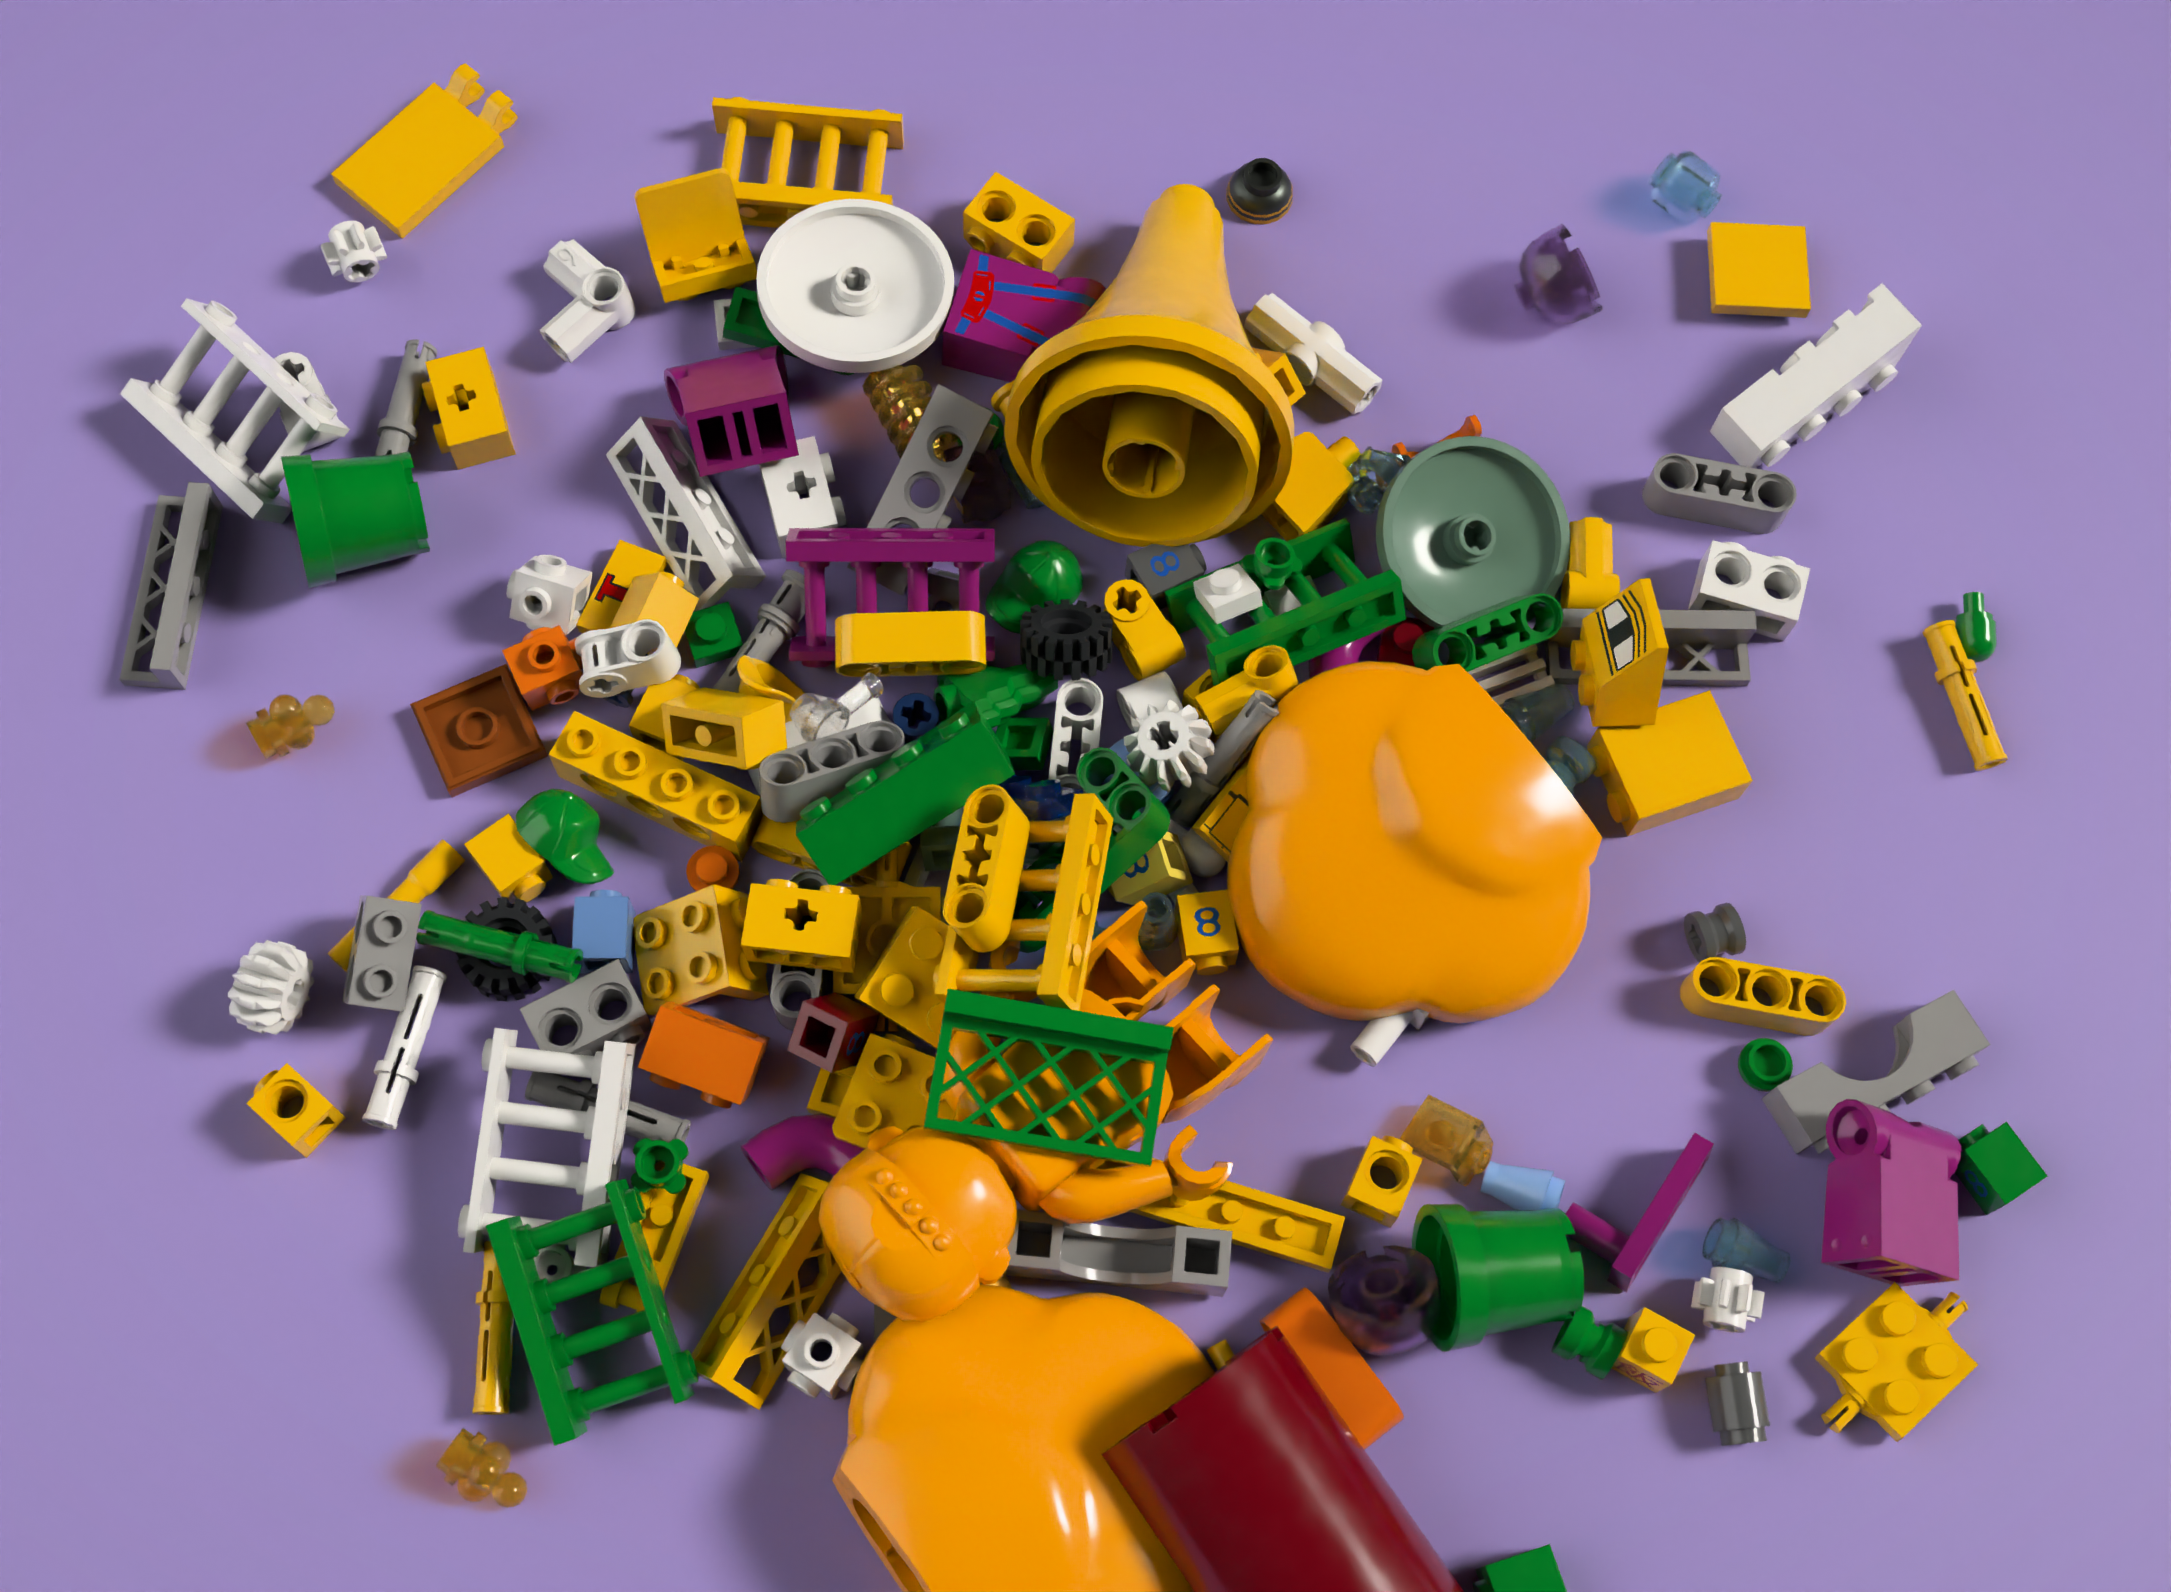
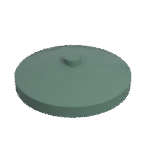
[1376,436,1570,638]

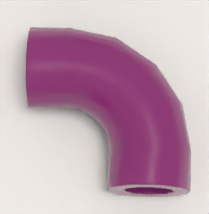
[741,1114,865,1191]

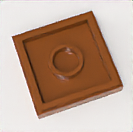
[410,663,548,797]

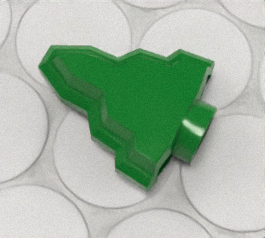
[933,664,1058,728]

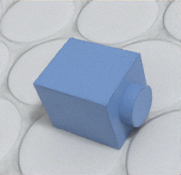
[572,890,636,973]

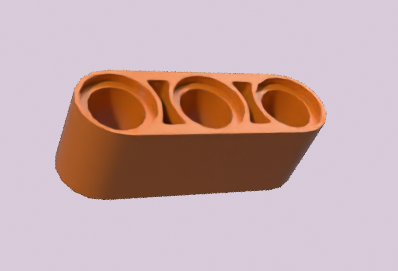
[1260,1287,1404,1450]

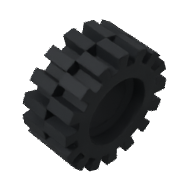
[1020,599,1113,680]
[455,897,558,1001]

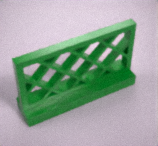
[923,989,1174,1167]

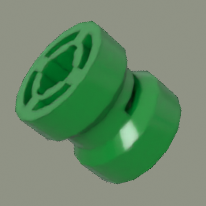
[1551,1306,1628,1380]

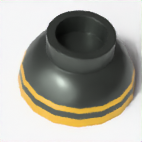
[1226,158,1293,224]

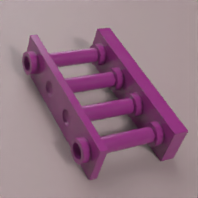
[786,528,995,668]

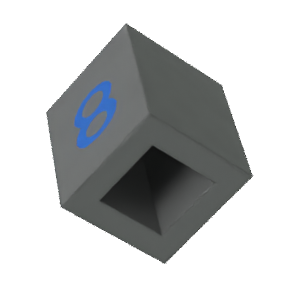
[1125,544,1206,610]

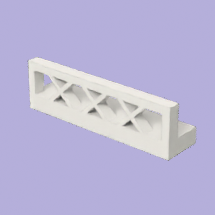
[606,417,766,611]

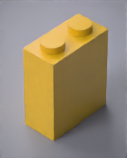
[1586,690,1753,836]

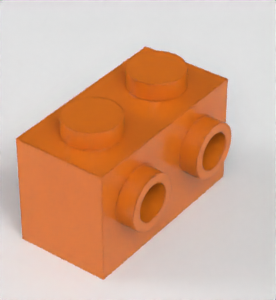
[638,1001,770,1109]

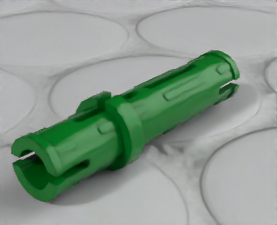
[416,910,583,983]

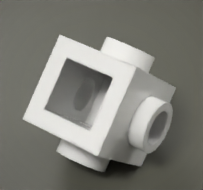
[507,555,593,635]
[781,1312,865,1400]

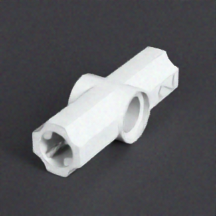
[1244,293,1383,415]

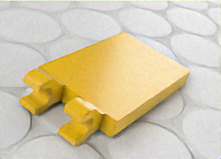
[331,63,518,239]

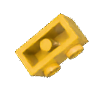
[661,687,787,770]

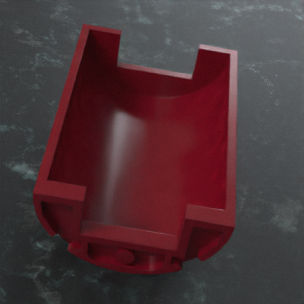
[1102,1326,1464,1592]

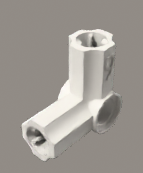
[539,239,636,363]

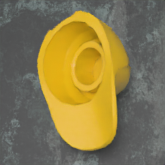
[737,655,818,723]

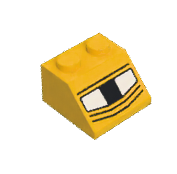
[1570,578,1669,727]

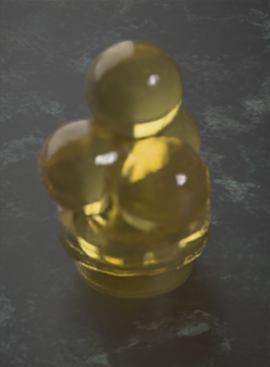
[246,694,335,759]
[435,1428,528,1508]

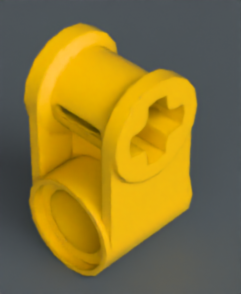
[1103,579,1186,681]

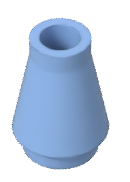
[1480,1161,1566,1210]

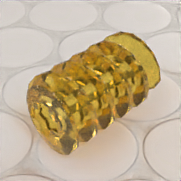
[862,365,958,460]

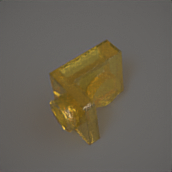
[1400,1094,1493,1187]

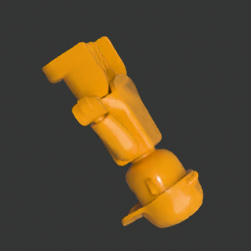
[819,900,1273,1322]

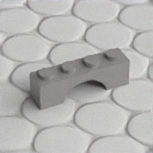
[1762,990,1990,1154]
[1005,1209,1232,1297]

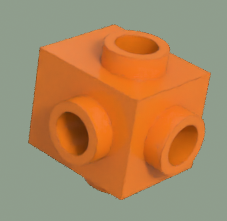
[502,625,583,711]

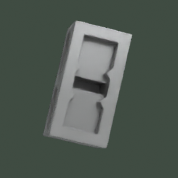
[342,895,422,1012]
[520,959,652,1076]

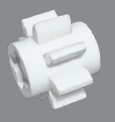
[320,221,387,282]
[1691,1267,1765,1333]

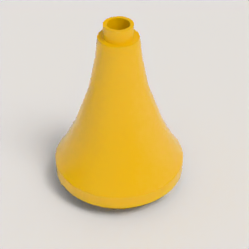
[1004,184,1294,547]

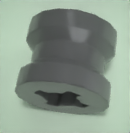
[1684,903,1746,963]

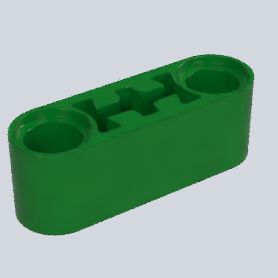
[1412,593,1563,672]

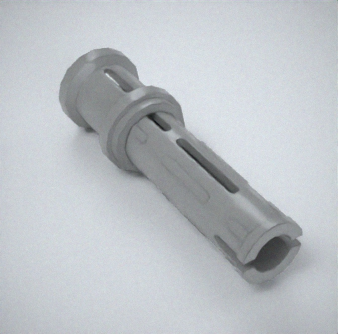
[712,569,805,693]

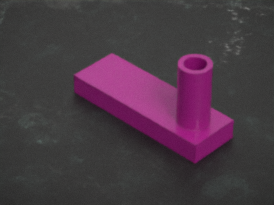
[1565,1132,1714,1293]

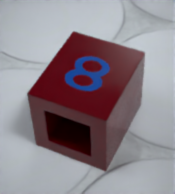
[787,992,880,1073]

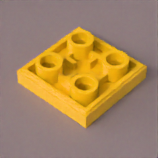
[1707,222,1811,318]

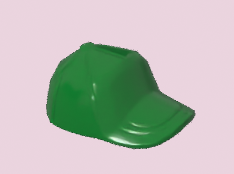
[985,540,1083,634]
[516,789,615,884]

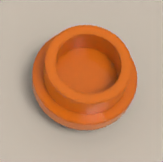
[686,845,740,891]

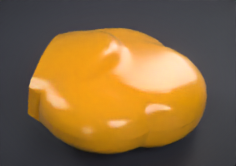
[1227,661,1602,1023]
[832,1285,1215,1592]

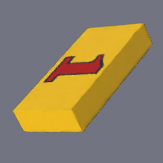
[576,540,667,633]

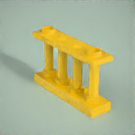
[712,97,904,228]
[933,793,1113,1011]

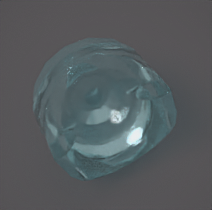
[1347,446,1411,515]

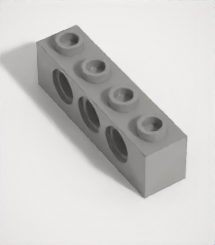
[847,384,998,595]

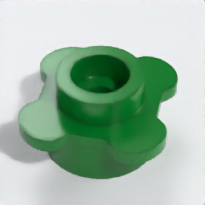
[1242,538,1303,590]
[631,1138,689,1194]

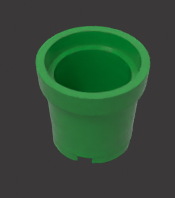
[281,452,430,588]
[1412,1204,1584,1352]

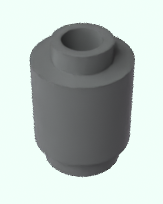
[1705,1361,1770,1446]

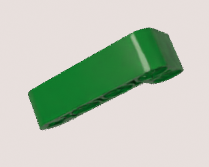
[1013,747,1170,953]

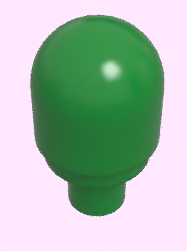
[1955,592,1997,663]

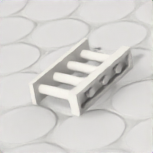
[120,298,350,524]
[458,1028,637,1267]

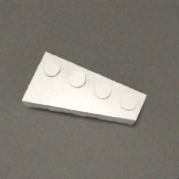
[1710,283,1922,468]

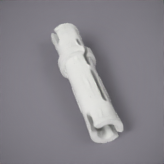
[362,965,447,1130]

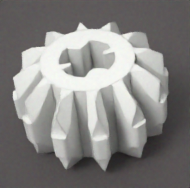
[1124,699,1215,793]
[228,940,314,1035]

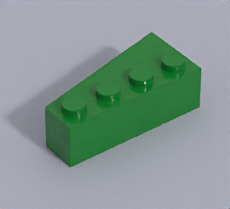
[796,701,1015,885]

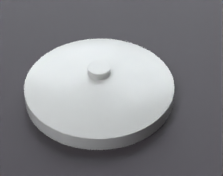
[757,199,954,373]

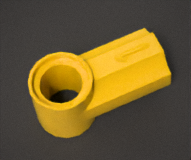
[1560,517,1620,609]
[1193,645,1299,737]

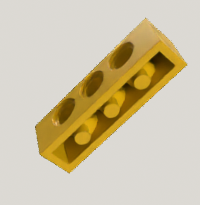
[548,711,764,862]

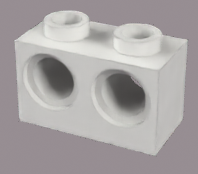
[1688,540,1810,641]

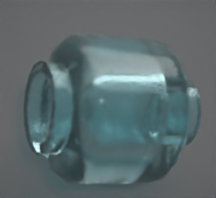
[1648,151,1722,222]

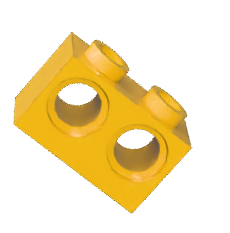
[963,172,1075,273]

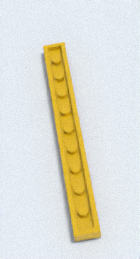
[807,1066,1345,1273]

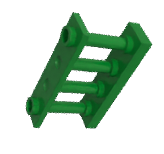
[1164,518,1406,686]
[485,1179,698,1446]

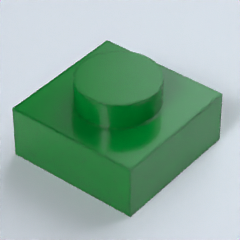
[685,601,743,668]
[996,718,1053,770]

